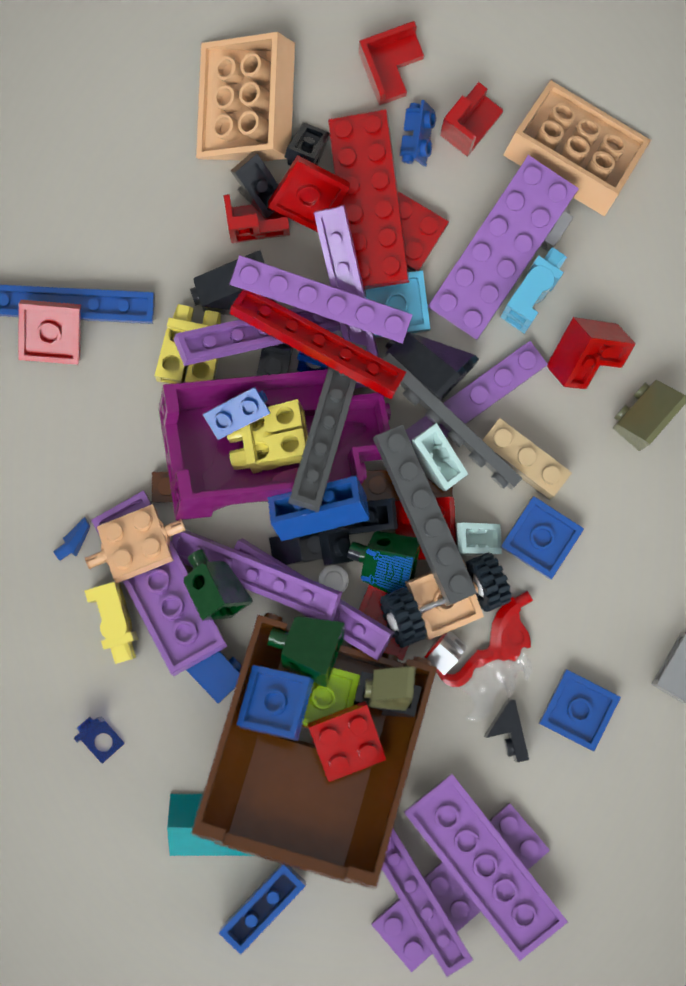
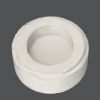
[319,565,349,593]

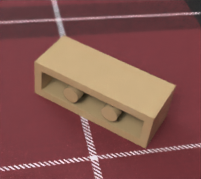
[482,418,572,500]

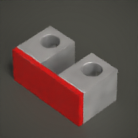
[424,631,467,675]

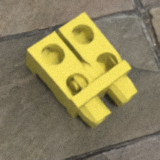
[154,304,221,384]
[227,399,308,474]
[84,582,139,664]

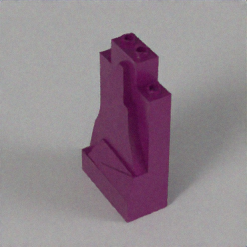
[158,369,391,521]

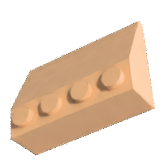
[196,32,295,161]
[503,80,651,217]

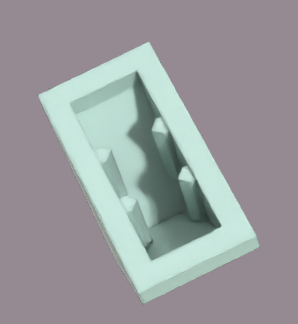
[411,423,468,491]
[456,522,502,556]

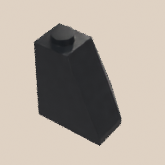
[190,250,277,316]
[385,331,479,401]

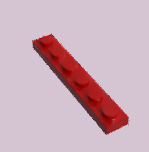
[229,289,406,400]

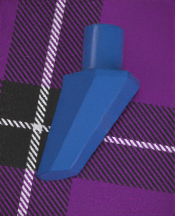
[53,517,90,561]

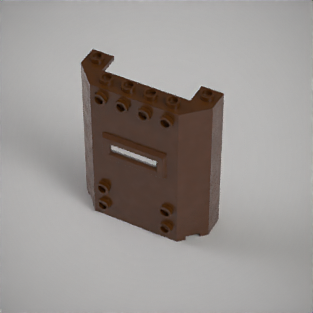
[191,613,437,889]

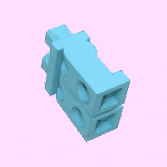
[500,247,567,334]

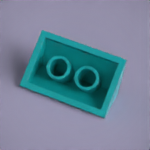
[167,794,253,856]

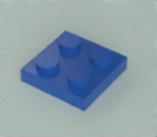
[500,496,584,580]
[236,665,314,741]
[538,669,621,752]

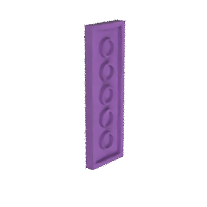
[428,155,579,340]
[91,490,228,677]
[403,773,568,961]
[371,803,550,972]

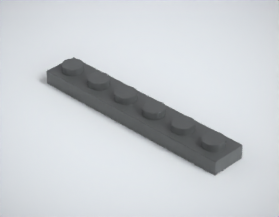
[288,341,367,512]
[383,353,522,490]
[373,425,477,606]

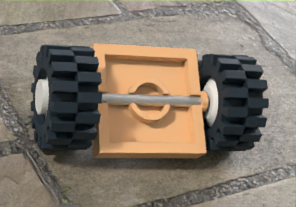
[380,552,512,648]

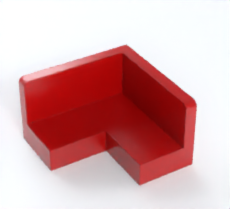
[358,21,424,106]
[440,82,503,157]
[223,194,290,243]
[547,317,636,389]

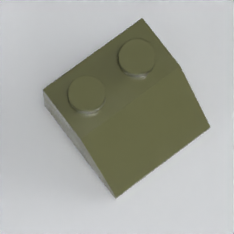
[613,380,686,451]

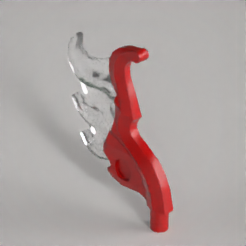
[436,591,533,721]

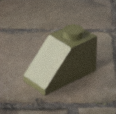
[364,667,415,711]

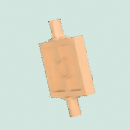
[85,504,186,583]

